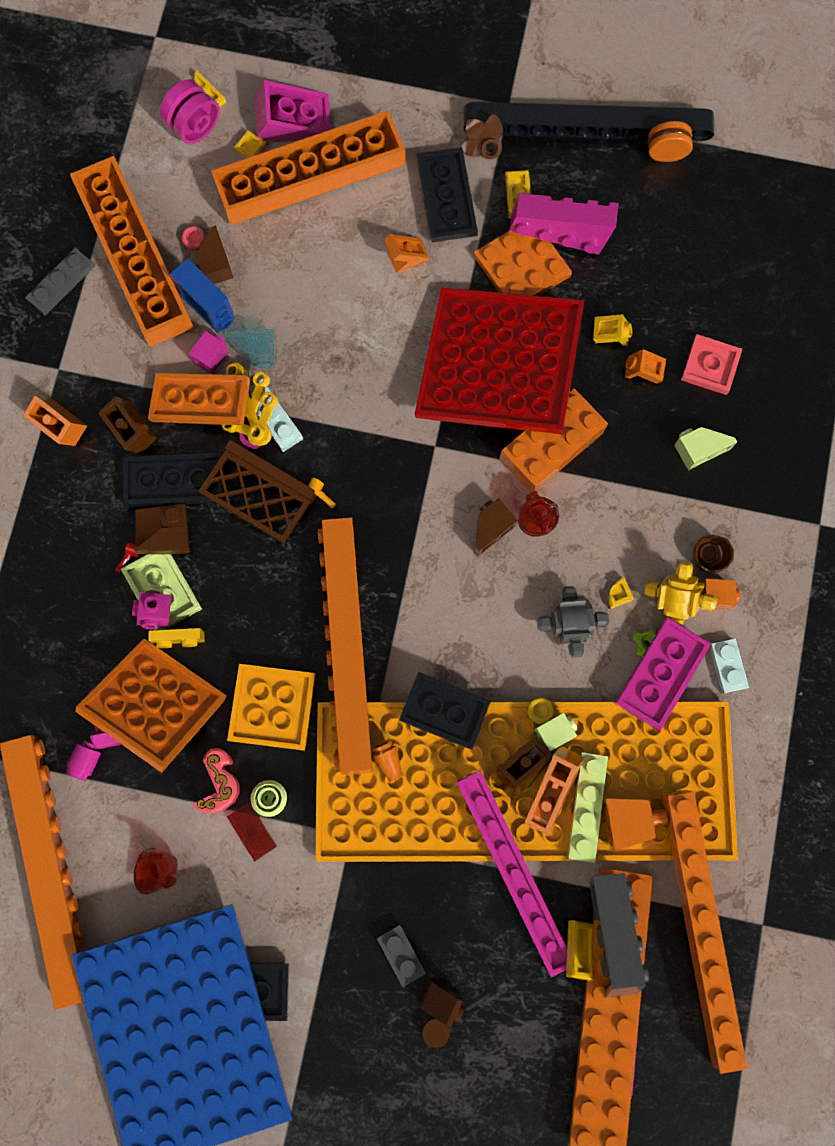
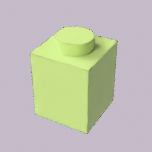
[534,713,577,751]

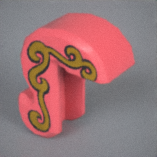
[193,748,240,813]

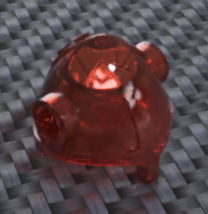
[518,491,560,537]
[133,848,178,895]

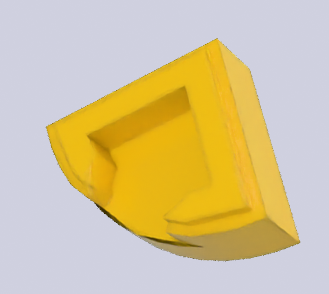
[608,576,634,609]

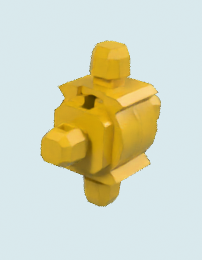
[644,561,718,626]

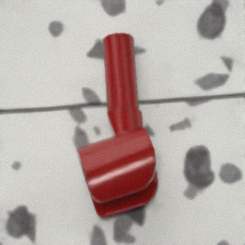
[114,542,142,573]

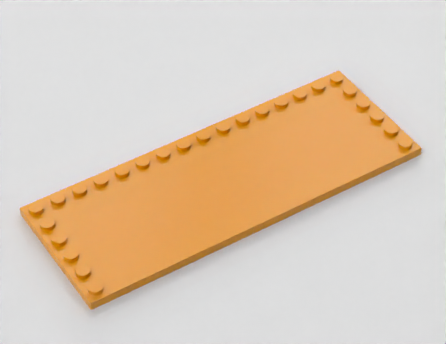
[315,702,738,862]

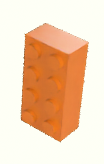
[499,388,608,494]

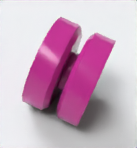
[159,79,220,144]

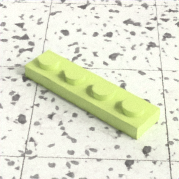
[567,752,608,863]

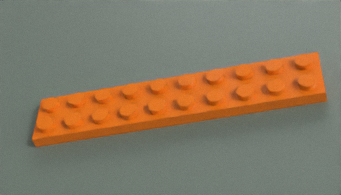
[568,868,653,1146]

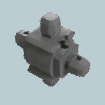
[536,586,609,658]

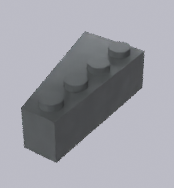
[589,873,649,998]

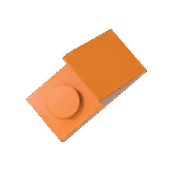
[384,234,430,272]

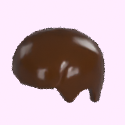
[693,535,734,573]

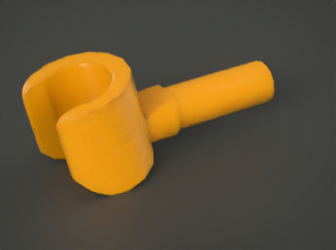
[308,478,336,509]

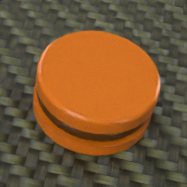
[648,121,693,162]

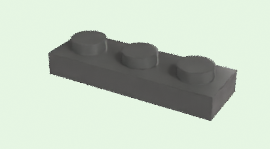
[25,248,95,316]

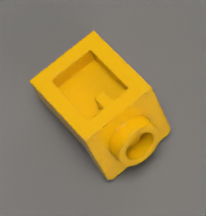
[593,315,632,346]

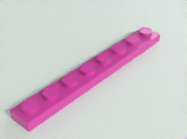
[456,770,567,977]

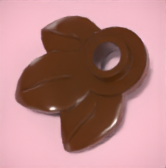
[461,114,503,159]

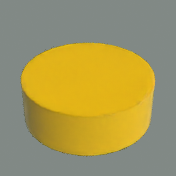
[527,698,554,724]

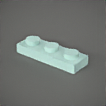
[249,379,303,452]

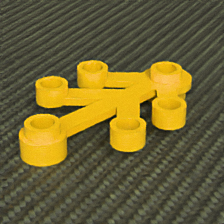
[222,363,278,446]

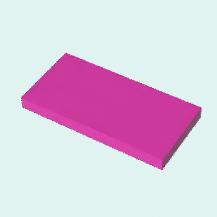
[614,617,711,731]

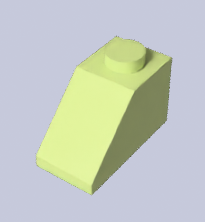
[674,427,737,470]

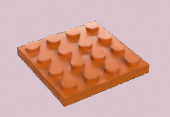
[76,639,227,773]

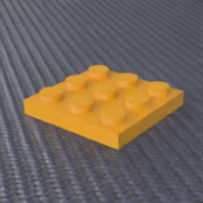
[227,664,316,751]

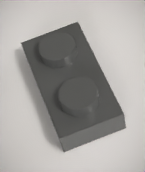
[377,924,426,987]

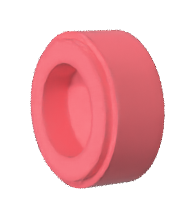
[182,226,206,252]

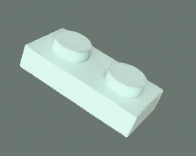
[709,638,749,694]

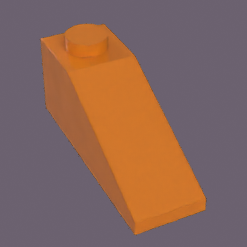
[525,746,585,835]

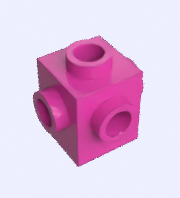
[132,590,171,629]

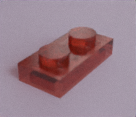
[227,802,278,862]

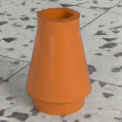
[372,741,404,782]

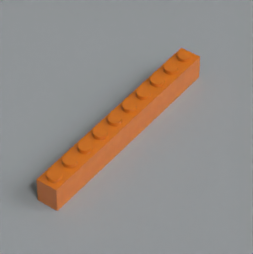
[318,518,373,776]
[0,735,86,1010]
[661,790,747,1074]

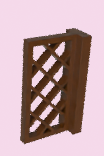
[198,440,315,544]

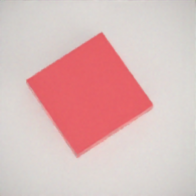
[681,334,742,395]

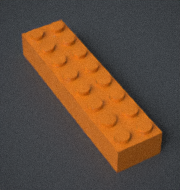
[211,110,405,226]
[70,156,194,347]

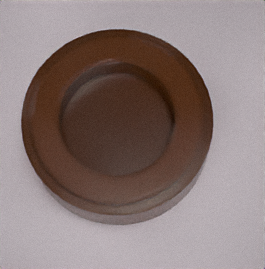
[422,1018,450,1048]

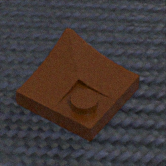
[135,503,190,555]

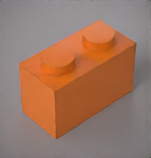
[23,395,87,446]

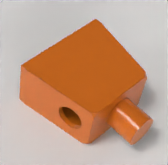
[602,798,668,851]

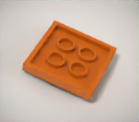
[474,231,572,296]

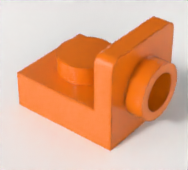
[625,349,666,384]

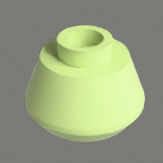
[251,780,287,817]

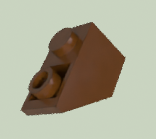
[420,979,465,1028]

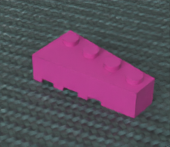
[509,193,619,255]

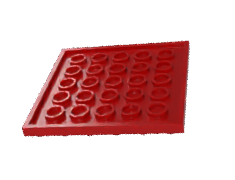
[414,287,584,435]

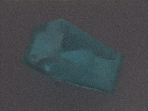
[225,329,277,369]

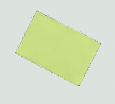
[121,554,202,630]

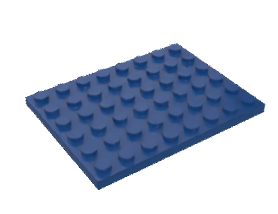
[71,903,293,1146]

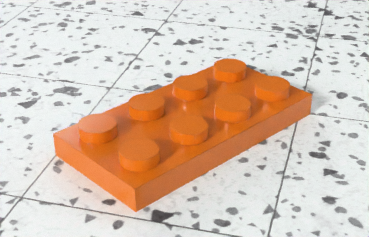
[148,373,250,425]

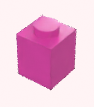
[189,331,229,374]

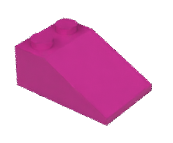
[254,80,331,142]

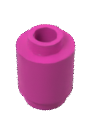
[66,740,101,781]

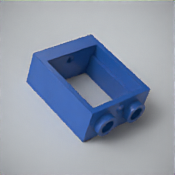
[170,259,235,334]

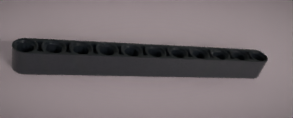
[463,102,714,141]

